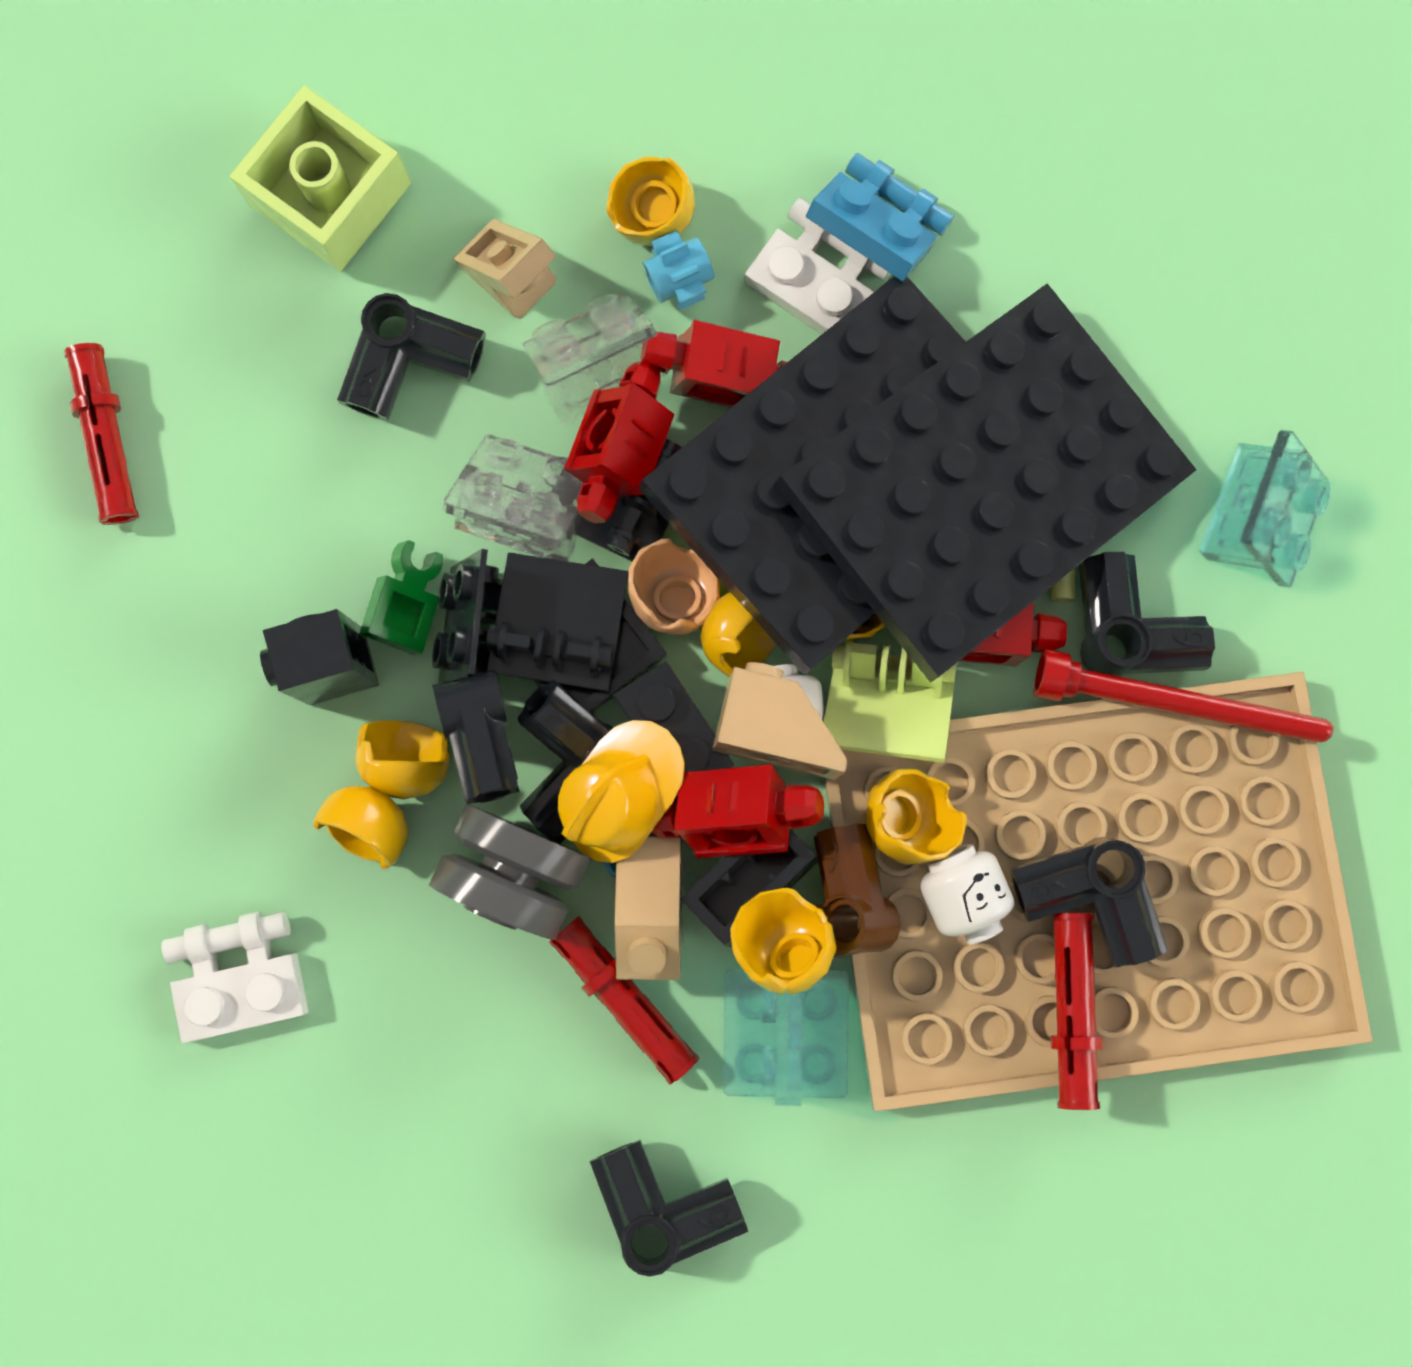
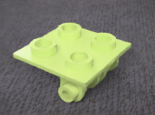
[823,639,957,763]

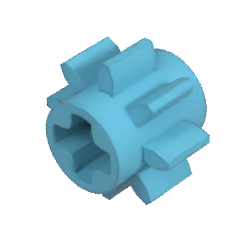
[642,230,715,310]

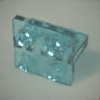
[1199,430,1330,588]
[723,969,849,1106]

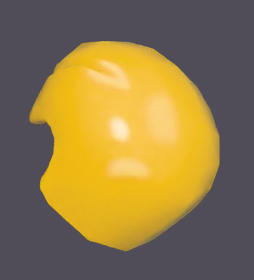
[606,156,695,247]
[700,592,776,677]
[355,720,450,800]
[866,768,967,864]
[313,786,409,869]
[730,888,837,995]

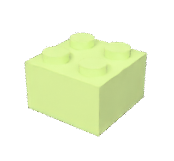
[229,85,412,272]

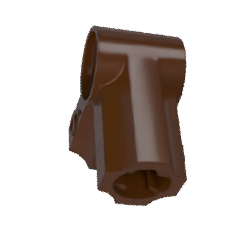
[813,823,901,960]

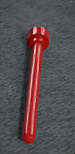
[1033,649,1334,743]

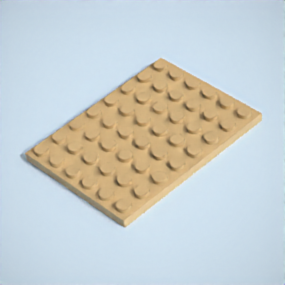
[824,671,1373,1112]

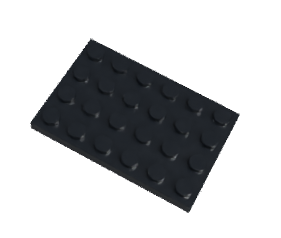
[638,276,966,675]
[774,283,1197,682]

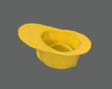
[558,720,685,863]

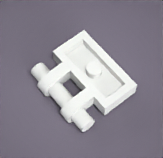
[744,197,890,334]
[161,911,309,1044]

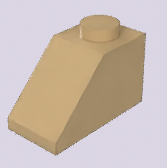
[712,662,847,780]
[614,833,683,980]

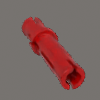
[64,343,139,525]
[1051,913,1103,1110]
[549,916,700,1085]

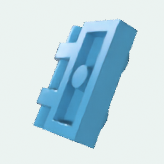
[805,152,954,282]

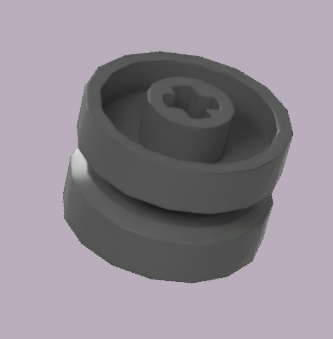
[429,804,591,940]

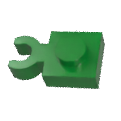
[359,540,443,655]

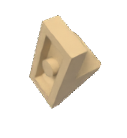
[453,219,556,318]

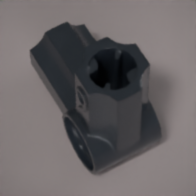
[337,293,486,421]
[1079,551,1215,677]
[432,670,519,804]
[517,679,614,844]
[1009,837,1169,968]
[589,1139,749,1277]

